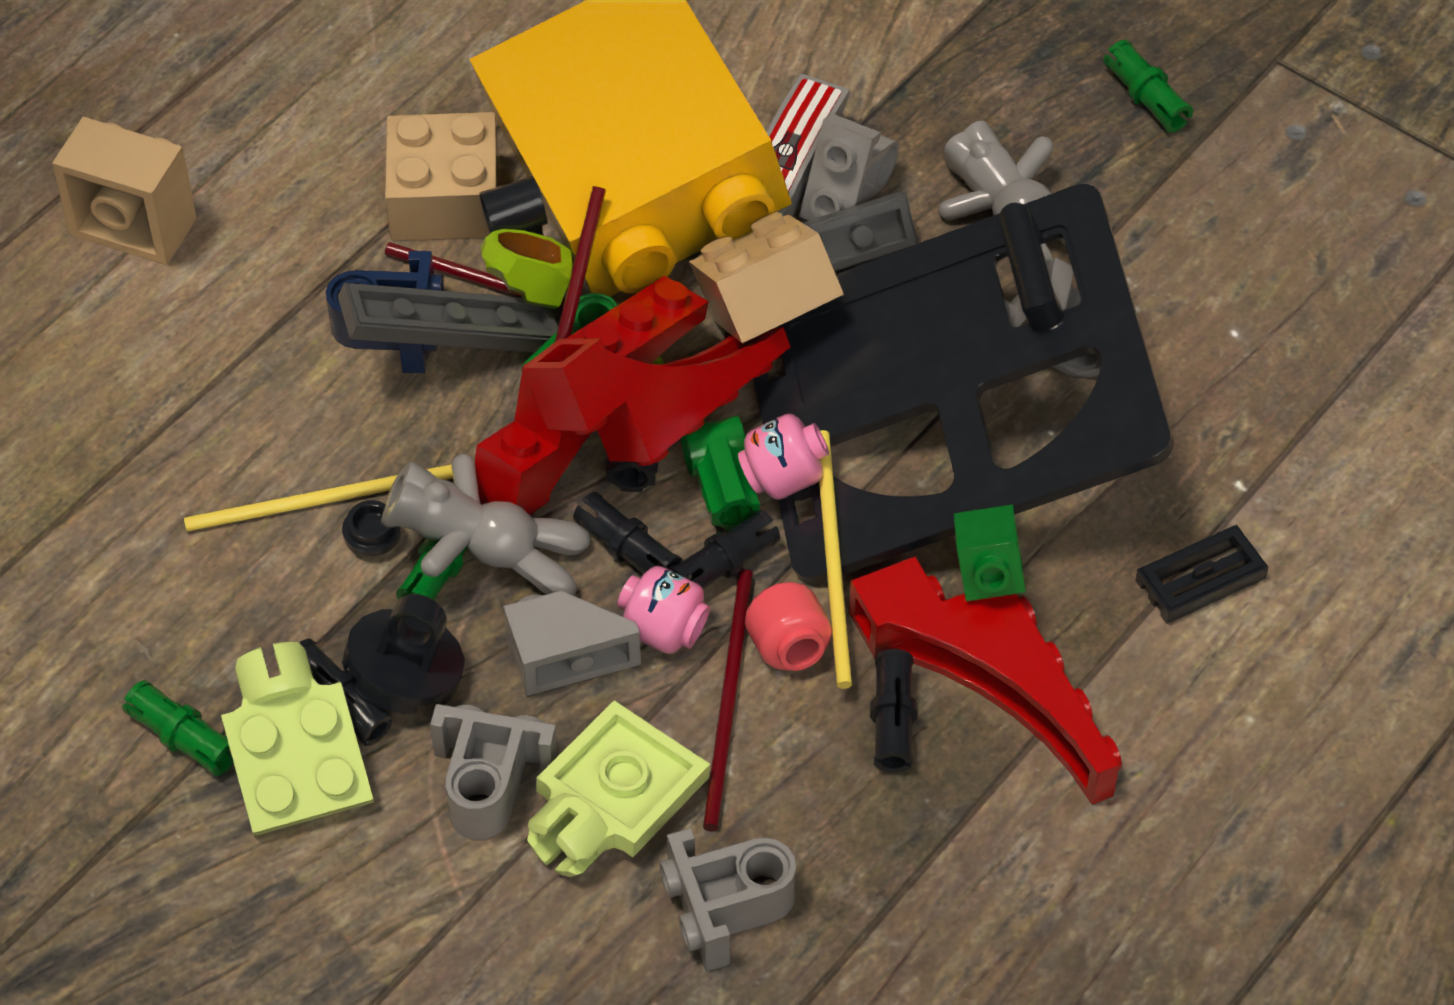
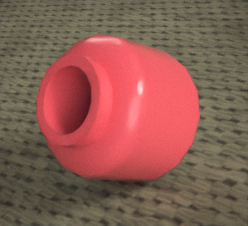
[745,582,832,671]

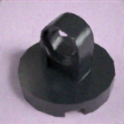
[342,594,465,714]

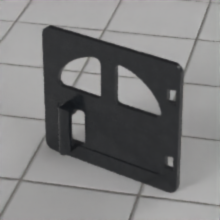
[753,184,1174,584]

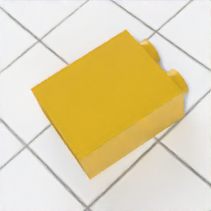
[469,0,792,297]

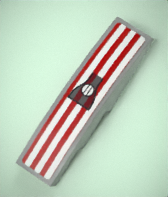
[766,73,851,217]

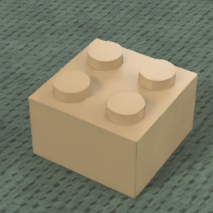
[385,112,499,241]
[52,116,197,265]
[689,213,844,343]

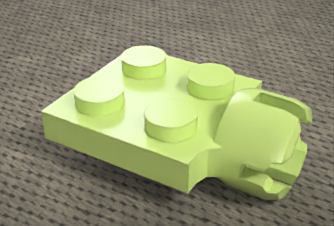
[221,642,374,836]
[527,700,710,877]

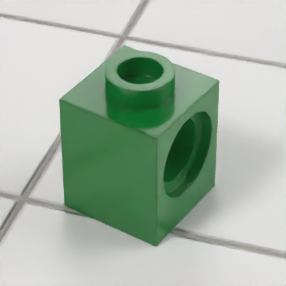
[954,504,1026,601]

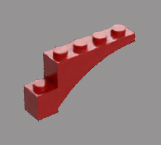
[474,276,709,515]
[522,327,791,466]
[849,557,1122,805]

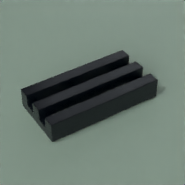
[1135,524,1269,624]

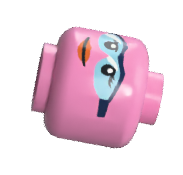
[738,414,829,500]
[617,566,710,654]

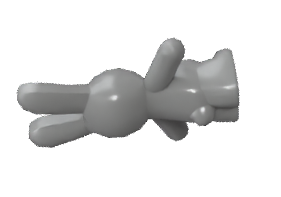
[939,121,1066,265]
[381,454,590,596]

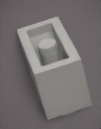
[503,591,641,696]

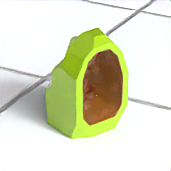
[481,229,572,309]

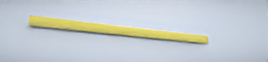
[819,430,852,689]
[184,464,453,532]

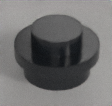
[342,500,401,557]

